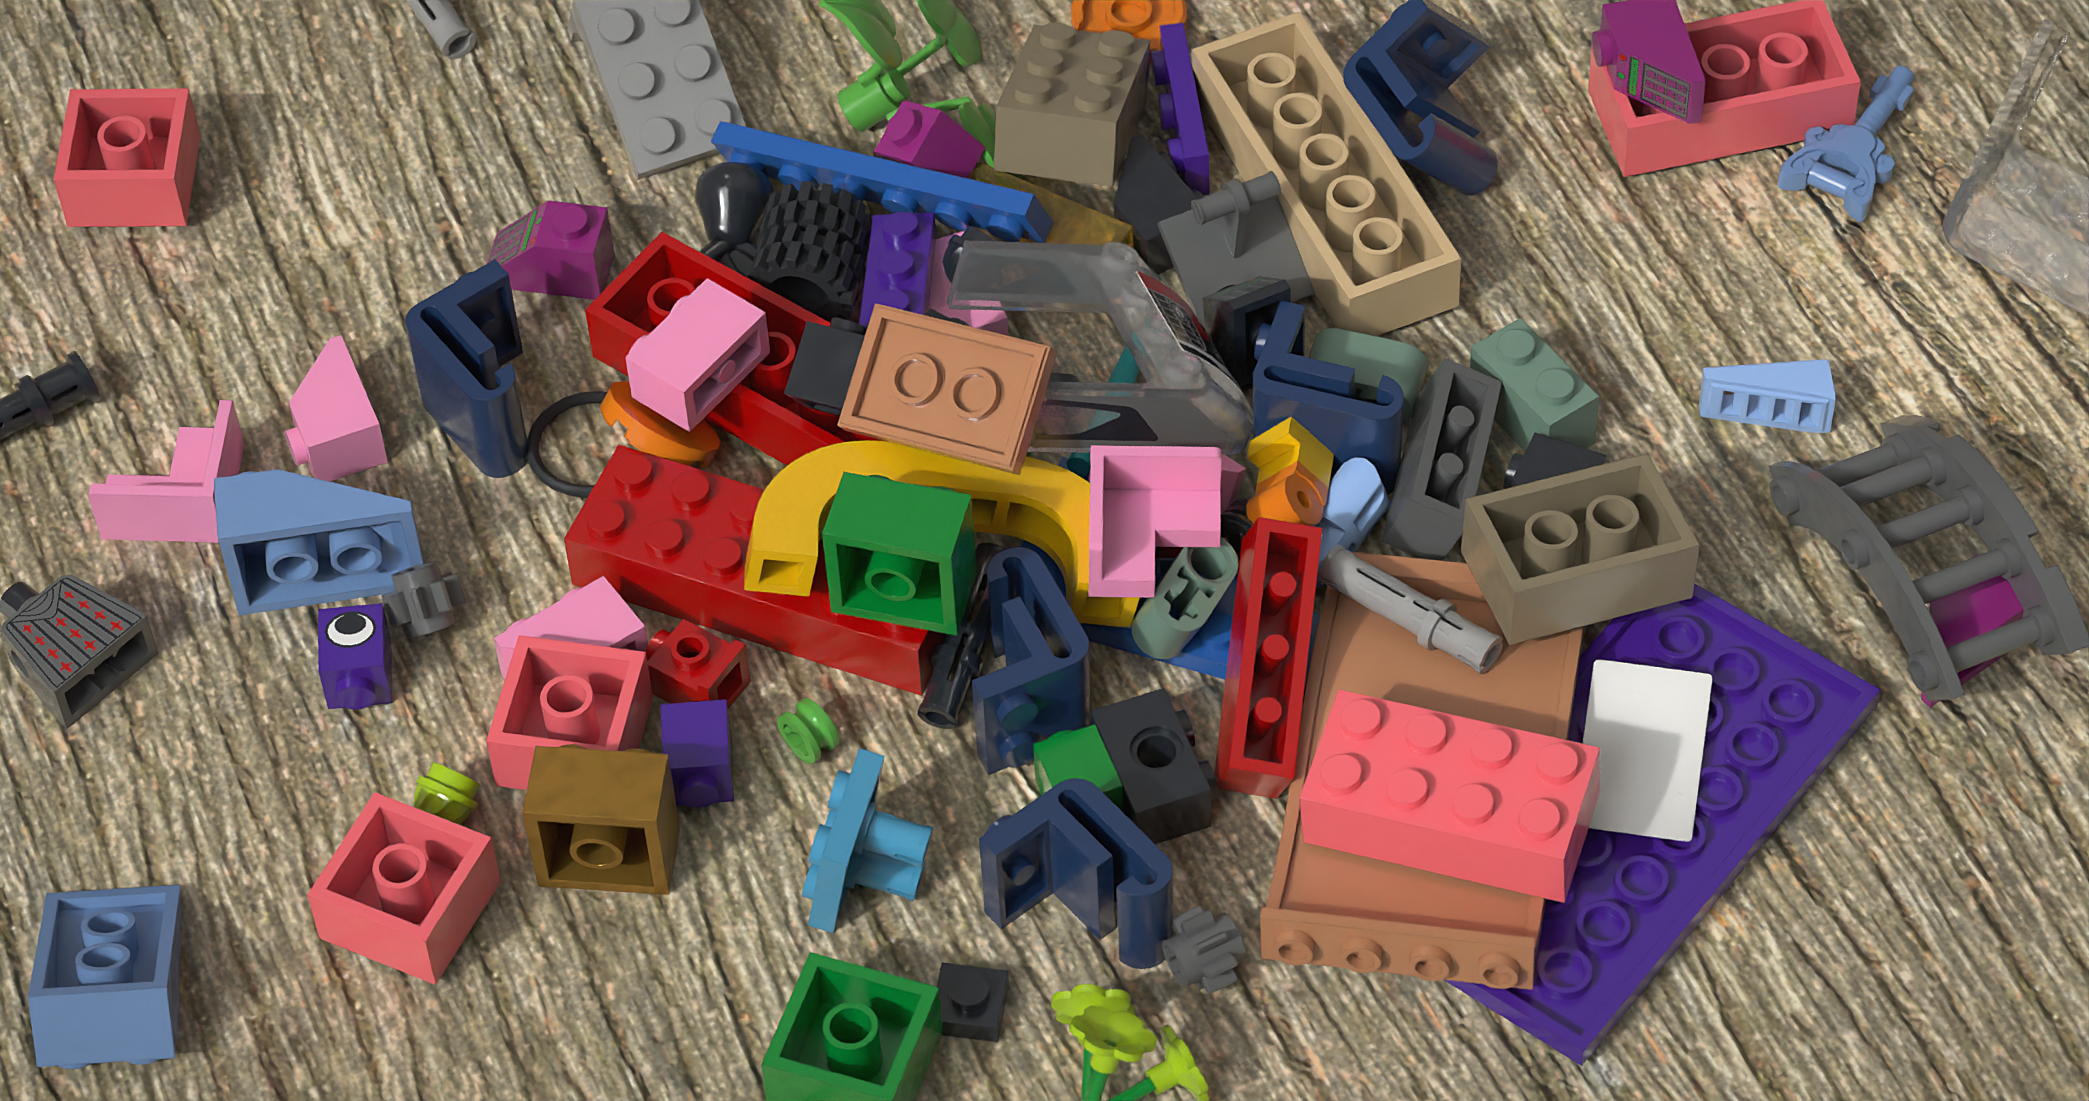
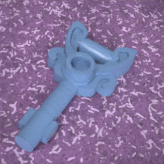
[1777,66,1915,222]

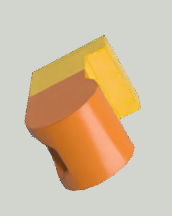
[1246,416,1334,526]

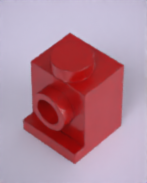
[645,619,751,709]

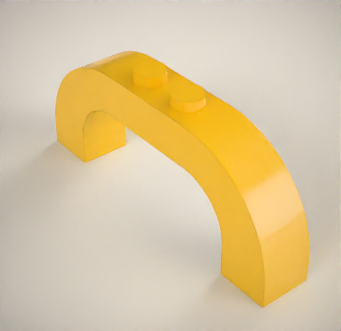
[744,440,1140,628]

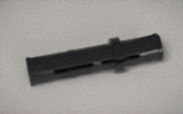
[917,543,1006,729]

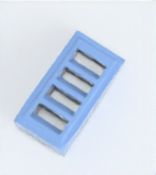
[1698,359,1835,433]

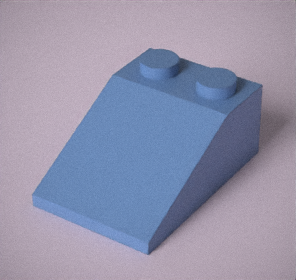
[214,469,424,615]
[28,885,182,1069]

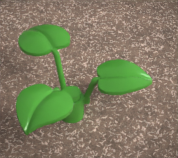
[819,0,1023,191]

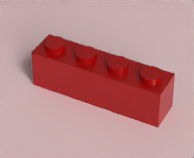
[1214,517,1322,799]

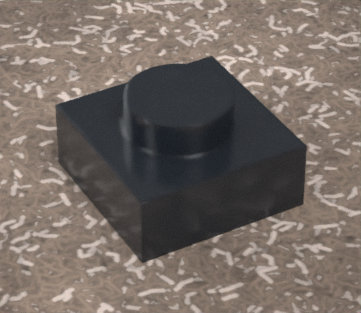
[937,962,1009,1042]

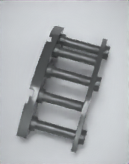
[1768,415,2089,701]

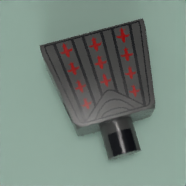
[0,575,158,729]

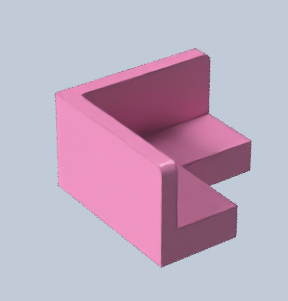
[88,400,245,543]
[1089,445,1222,598]

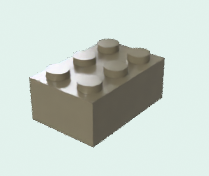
[994,23,1150,187]
[1461,453,1700,645]

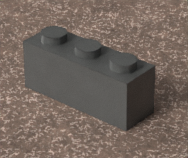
[1381,358,1502,561]

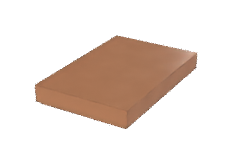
[837,303,1057,475]

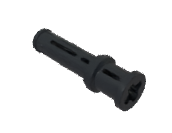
[0,351,101,440]

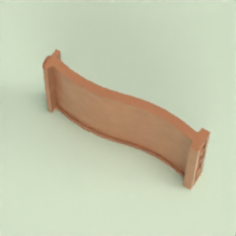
[1260,551,1588,990]

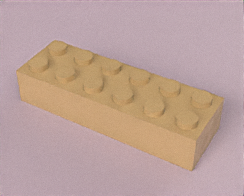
[1192,11,1461,336]

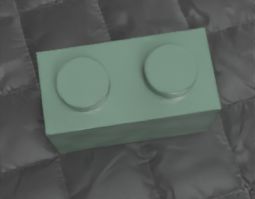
[1470,318,1599,451]

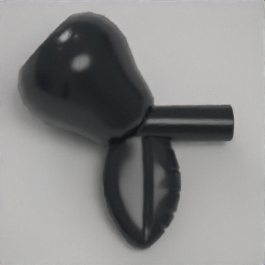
[695,162,774,277]

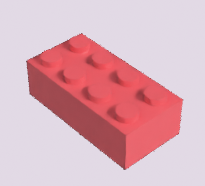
[1588,0,1861,177]
[1299,689,1600,903]

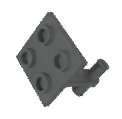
[1157,171,1315,326]

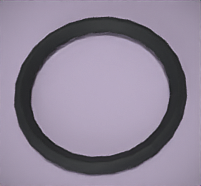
[527,391,607,498]

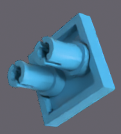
[802,748,933,933]

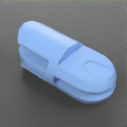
[1314,457,1391,589]

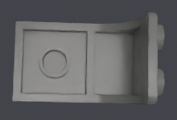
[567,0,746,180]

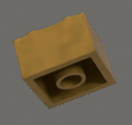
[522,744,680,895]

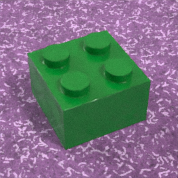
[822,472,977,635]
[761,952,943,1101]

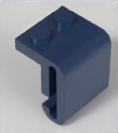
[1343,0,1498,195]
[405,259,528,478]
[1253,300,1404,495]
[972,547,1092,775]
[979,778,1174,969]

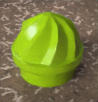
[414,762,480,825]

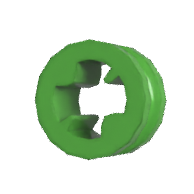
[777,698,840,764]

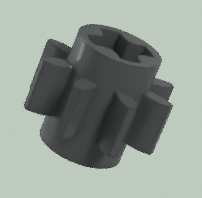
[381,561,467,637]
[1162,905,1246,994]

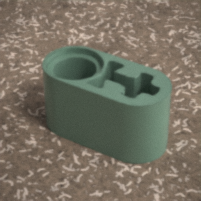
[1308,328,1429,423]
[1131,537,1239,659]

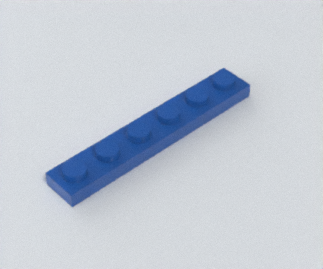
[711,121,1054,244]

